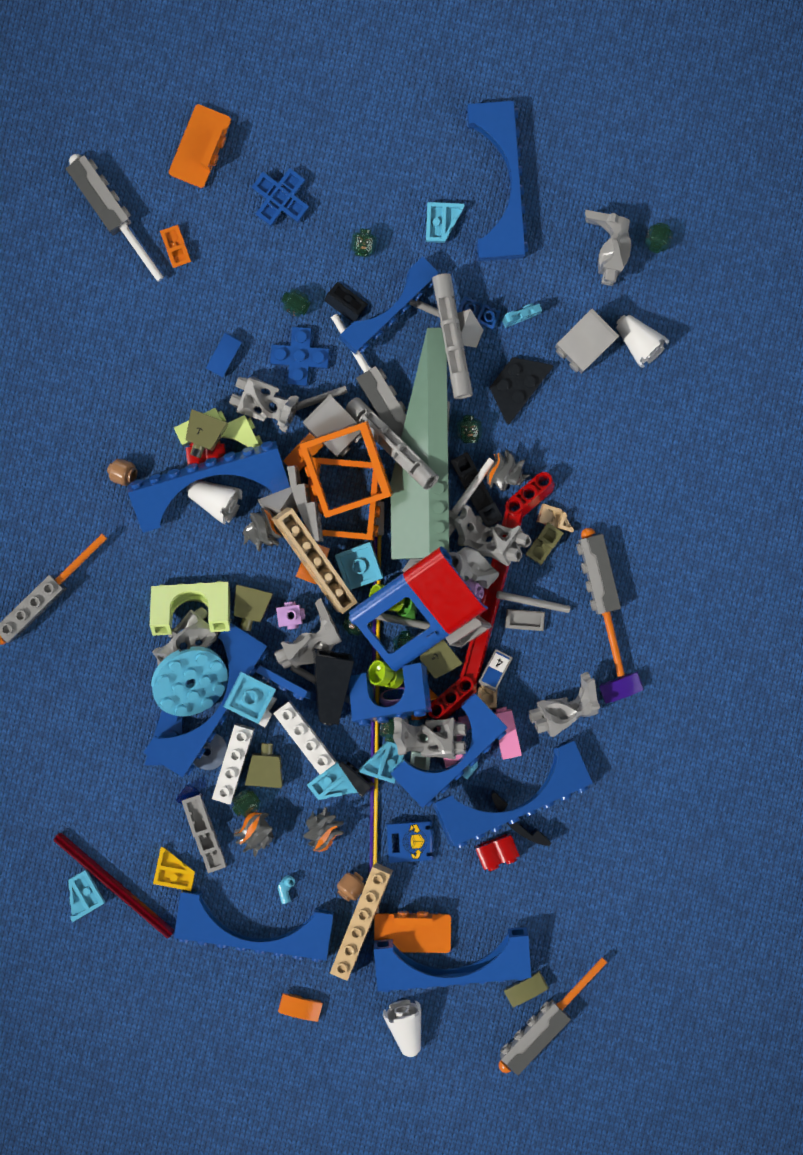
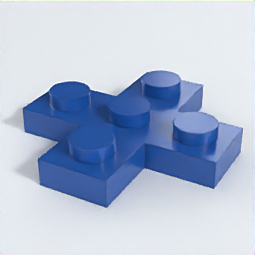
[252,168,309,227]
[270,327,329,386]

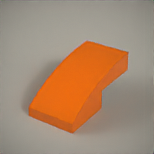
[160,225,191,268]
[283,433,324,471]
[278,993,323,1022]

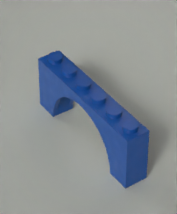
[390,692,507,808]

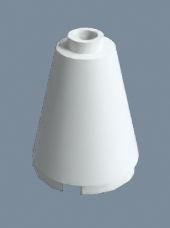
[616,315,669,368]
[187,480,242,524]
[383,1000,421,1057]

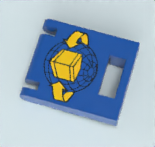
[386,820,434,863]

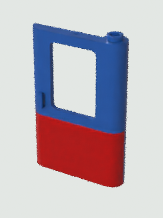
[349,546,488,671]

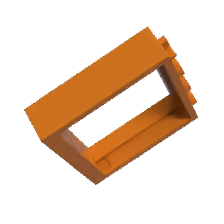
[298,420,393,518]
[304,457,381,541]

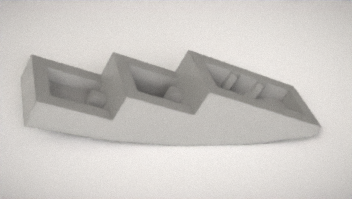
[287,465,323,542]
[182,795,227,873]

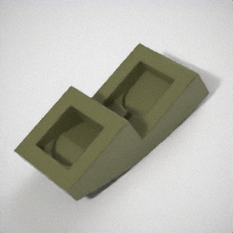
[525,522,564,566]
[504,971,549,1007]

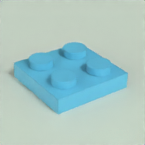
[335,542,384,591]
[223,672,276,724]

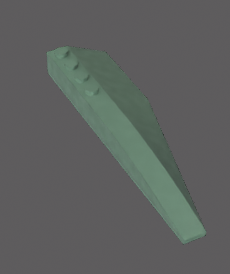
[391,328,450,560]

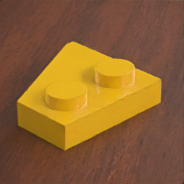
[153,847,195,891]

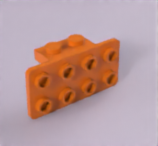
[169,104,231,188]
[374,911,451,953]

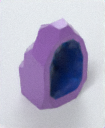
[380,687,404,707]

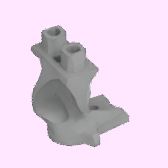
[585,210,631,286]
[229,376,299,432]
[454,504,531,566]
[449,547,499,589]
[274,598,342,669]
[152,607,218,665]
[529,672,600,737]
[393,717,467,759]

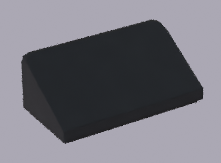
[324,282,368,322]

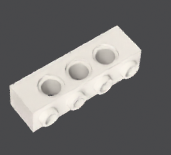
[273,700,336,775]
[212,723,255,804]

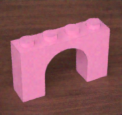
[437,707,522,768]

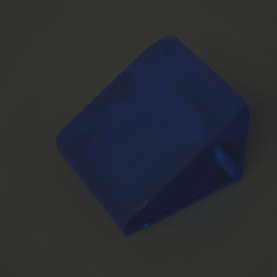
[176,784,204,805]

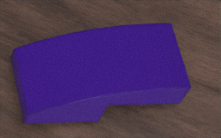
[599,672,644,704]

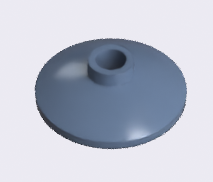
[194,733,227,770]

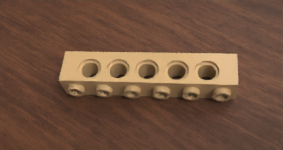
[272,508,358,614]
[330,863,393,981]

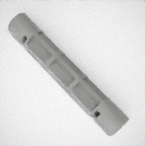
[432,273,473,399]
[346,397,439,490]

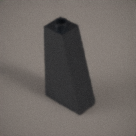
[313,648,354,726]

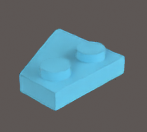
[426,202,464,243]
[502,303,542,328]
[359,741,404,784]
[307,761,358,800]
[68,869,105,922]

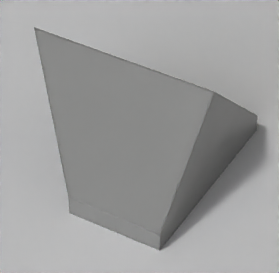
[457,309,484,348]
[258,487,298,516]

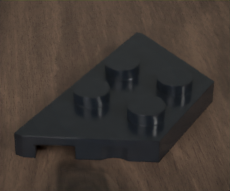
[489,357,554,425]

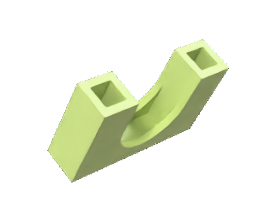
[150,581,230,636]

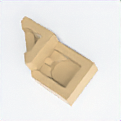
[536,504,574,533]
[478,685,498,710]

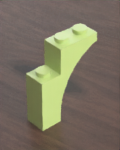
[174,408,263,448]

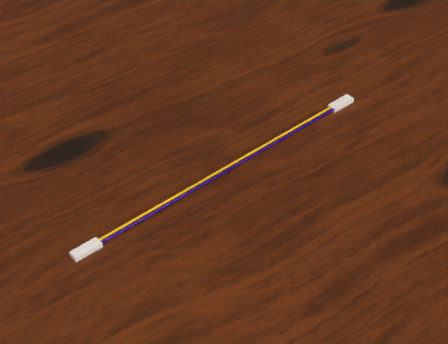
[367,502,384,913]

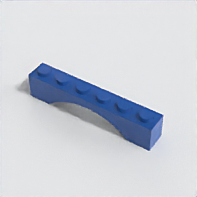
[339,256,439,355]

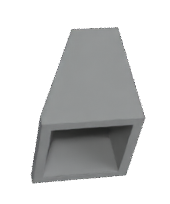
[555,309,619,374]
[303,395,362,458]
[446,615,492,647]

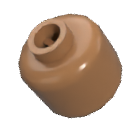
[107,458,138,486]
[337,872,365,902]

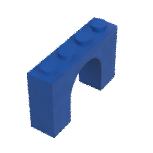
[349,663,432,726]

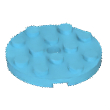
[151,646,228,716]

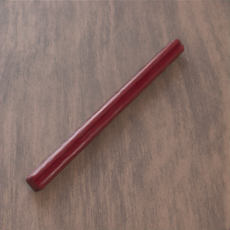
[53,833,174,938]

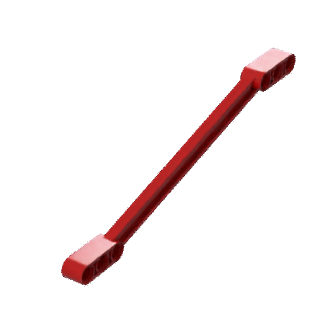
[428,472,555,720]

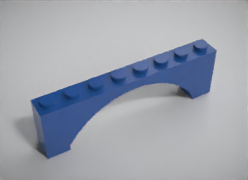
[467,101,528,261]
[128,441,290,533]
[143,623,268,777]
[432,741,593,848]
[174,890,334,962]
[373,927,531,992]

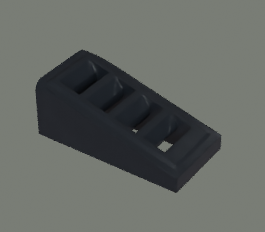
[339,760,375,798]

